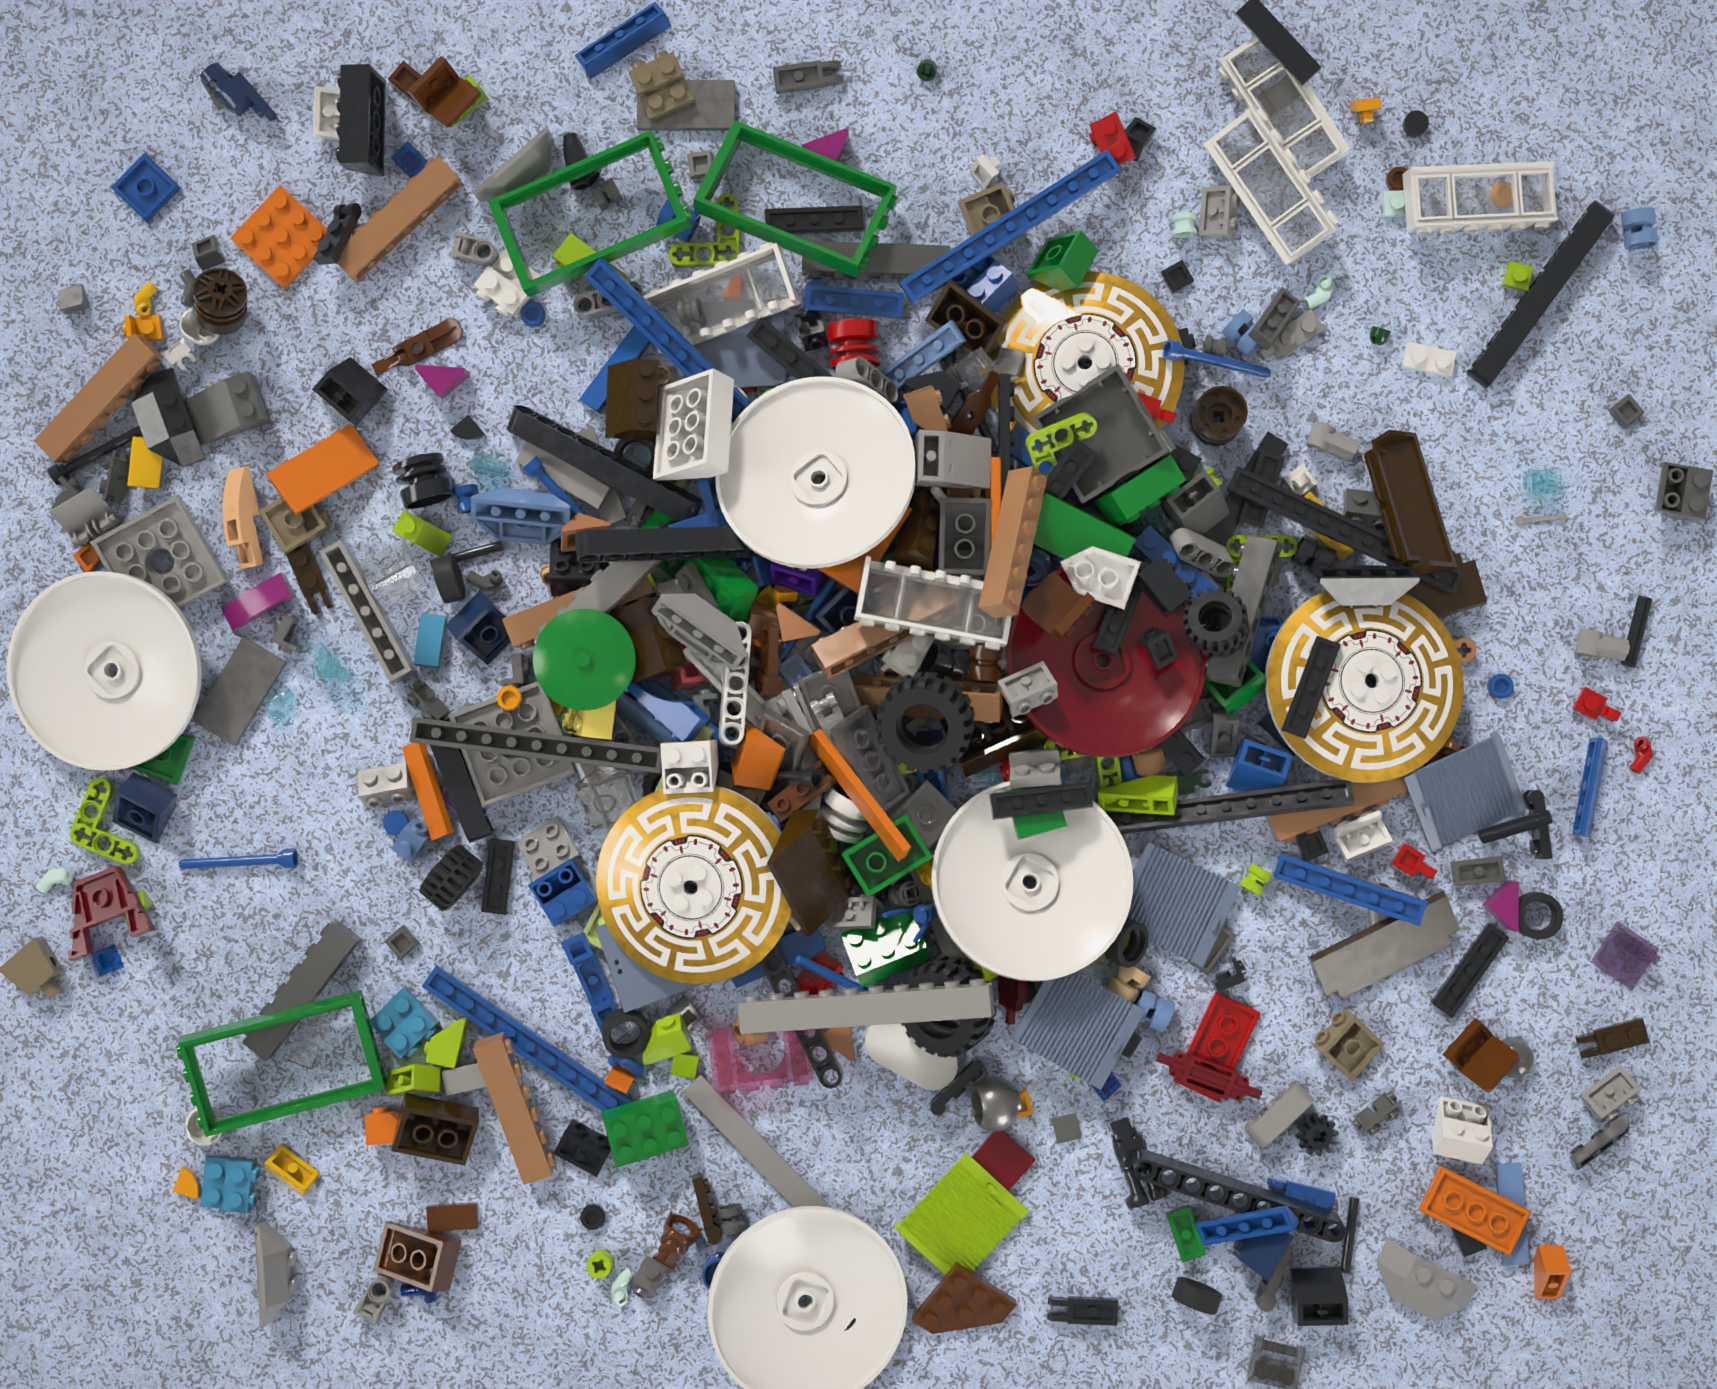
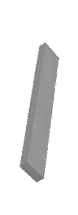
[683,1074,831,1208]

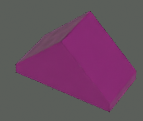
[801,128,849,162]
[415,365,469,400]
[1482,880,1519,932]

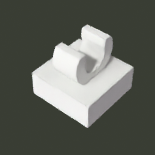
[969,154,1001,189]
[165,337,196,370]
[1282,464,1318,496]

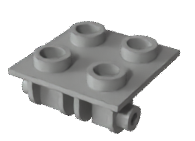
[49,486,122,547]
[516,816,580,879]

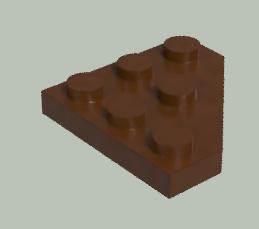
[912,1261,1017,1334]

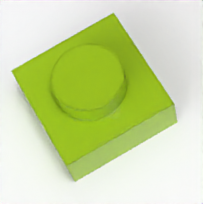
[1501,261,1534,292]

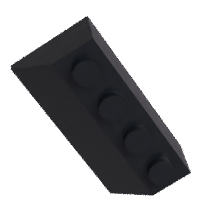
[336,64,386,176]

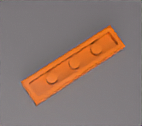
[402,743,454,841]

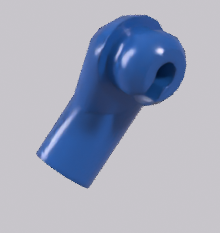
[1119,755,1143,782]
[608,1055,645,1077]

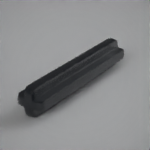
[1621,596,1653,668]
[1478,810,1553,844]

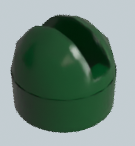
[917,59,937,81]
[1369,326,1391,346]

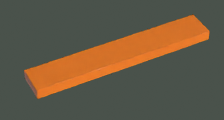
[809,729,911,862]

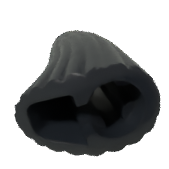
[563,133,602,191]

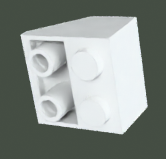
[660,740,718,794]
[1432,1096,1493,1164]

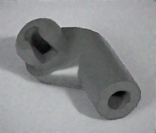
[180,269,196,307]
[465,570,503,591]

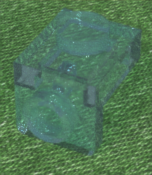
[1523,468,1562,496]

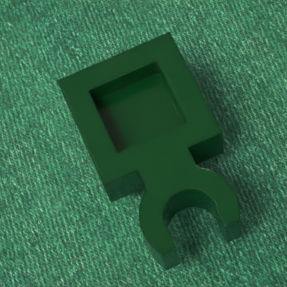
[1166,769,1212,796]

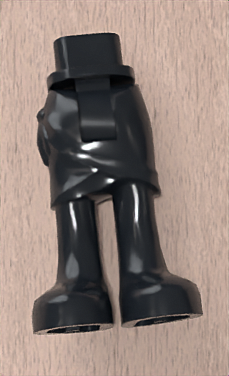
[1110,1117,1172,1209]

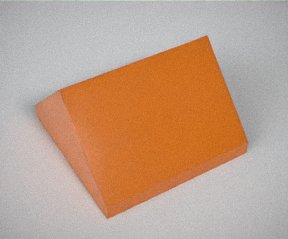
[731,723,786,791]

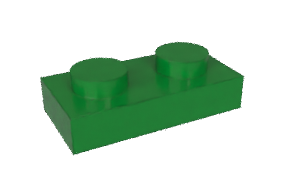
[1165,1205,1206,1263]

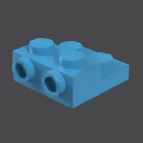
[370,987,440,1059]
[201,1155,260,1213]

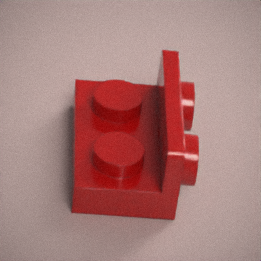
[790,951,844,995]

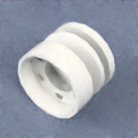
[819,784,868,844]

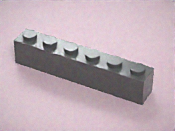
[802,241,950,282]
[1205,535,1281,687]
[242,921,362,1061]

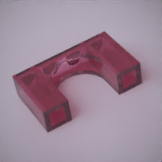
[707,1026,814,1095]

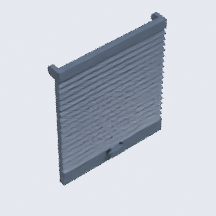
[683,296,787,388]
[1403,731,1526,851]
[1127,842,1241,967]
[595,893,702,1013]
[1010,972,1145,1090]

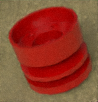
[826,319,881,371]

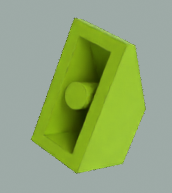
[392,510,453,557]
[643,1013,692,1066]
[424,1016,469,1069]
[386,1064,441,1097]

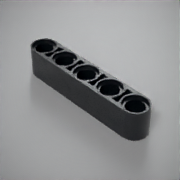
[430,745,494,843]

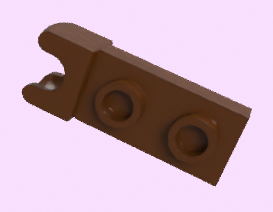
[755,623,782,695]
[767,760,837,824]

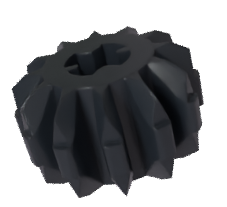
[1295,1113,1339,1157]

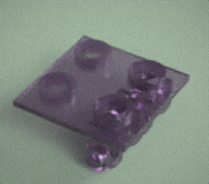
[1590,921,1660,990]

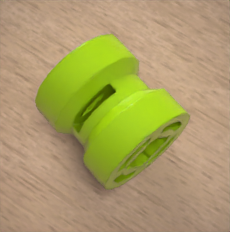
[1239,863,1273,897]

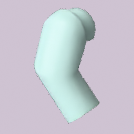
[1304,275,1333,309]
[36,868,74,894]
[611,1267,636,1306]

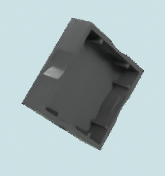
[1031,364,1172,504]

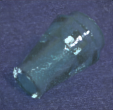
[469,451,508,478]

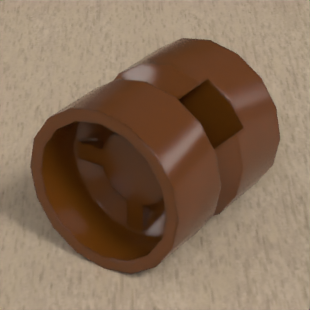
[968,643,1002,681]

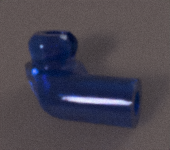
[400,1283,438,1303]

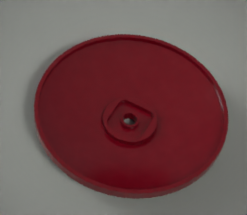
[1006,565,1207,758]

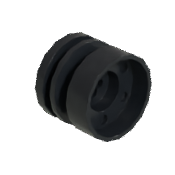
[392,453,455,509]

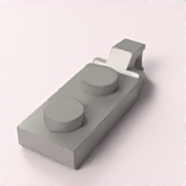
[1258,309,1325,361]

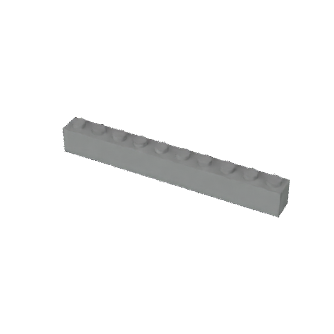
[738,979,995,1034]

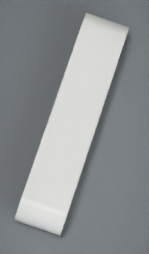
[719,622,751,746]

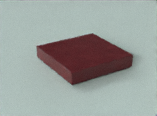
[971,1131,1036,1191]

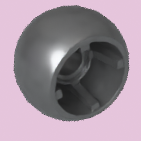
[971,1077,1021,1132]

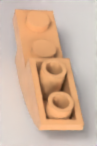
[223,466,264,569]

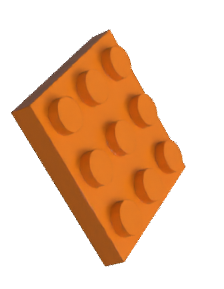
[230,185,327,289]

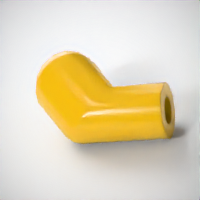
[134,281,158,317]

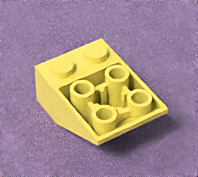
[562,700,616,740]

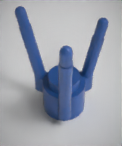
[883,901,937,943]

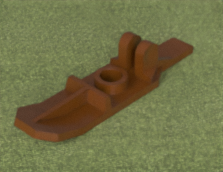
[371,318,463,375]
[947,370,1000,435]

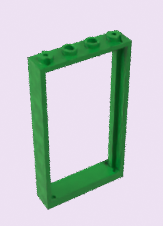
[693,120,899,278]
[488,130,693,297]
[176,990,387,1137]

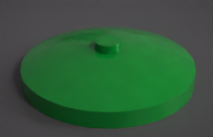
[533,609,636,711]

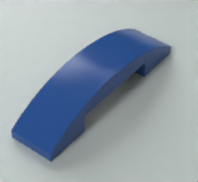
[561,932,623,1032]

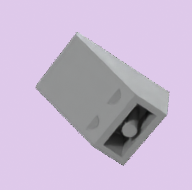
[915,430,991,489]

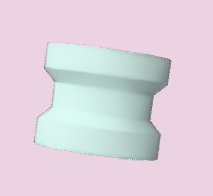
[1172,212,1197,238]

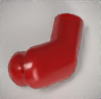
[1629,736,1653,774]

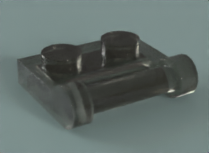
[1246,1335,1306,1389]

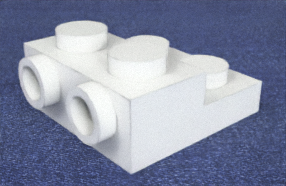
[474,249,541,318]

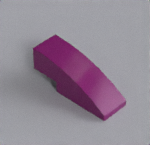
[222,573,296,631]

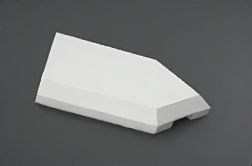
[1060,546,1141,609]

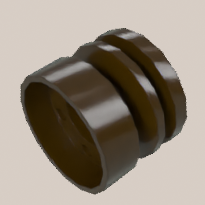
[193,268,247,335]
[1190,386,1248,447]

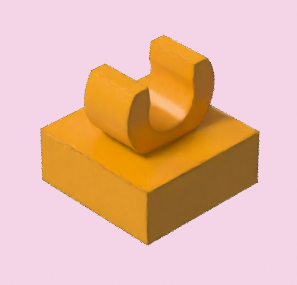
[1349,97,1381,123]

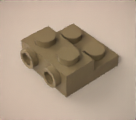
[628,51,695,122]
[958,182,1015,236]
[258,497,332,554]
[1312,1009,1385,1081]

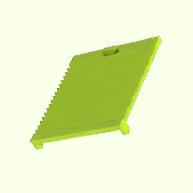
[894,1152,1029,1275]

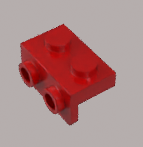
[1089,111,1137,167]

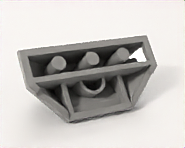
[472,127,552,202]
[651,594,746,671]
[254,1221,298,1328]
[1376,1238,1477,1321]

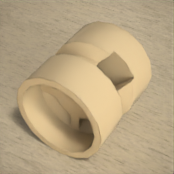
[1106,965,1151,1004]

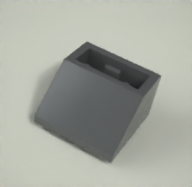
[1655,462,1713,522]
[1161,470,1230,535]

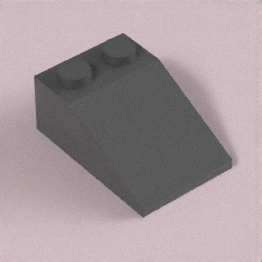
[186,371,271,446]
[937,497,991,576]

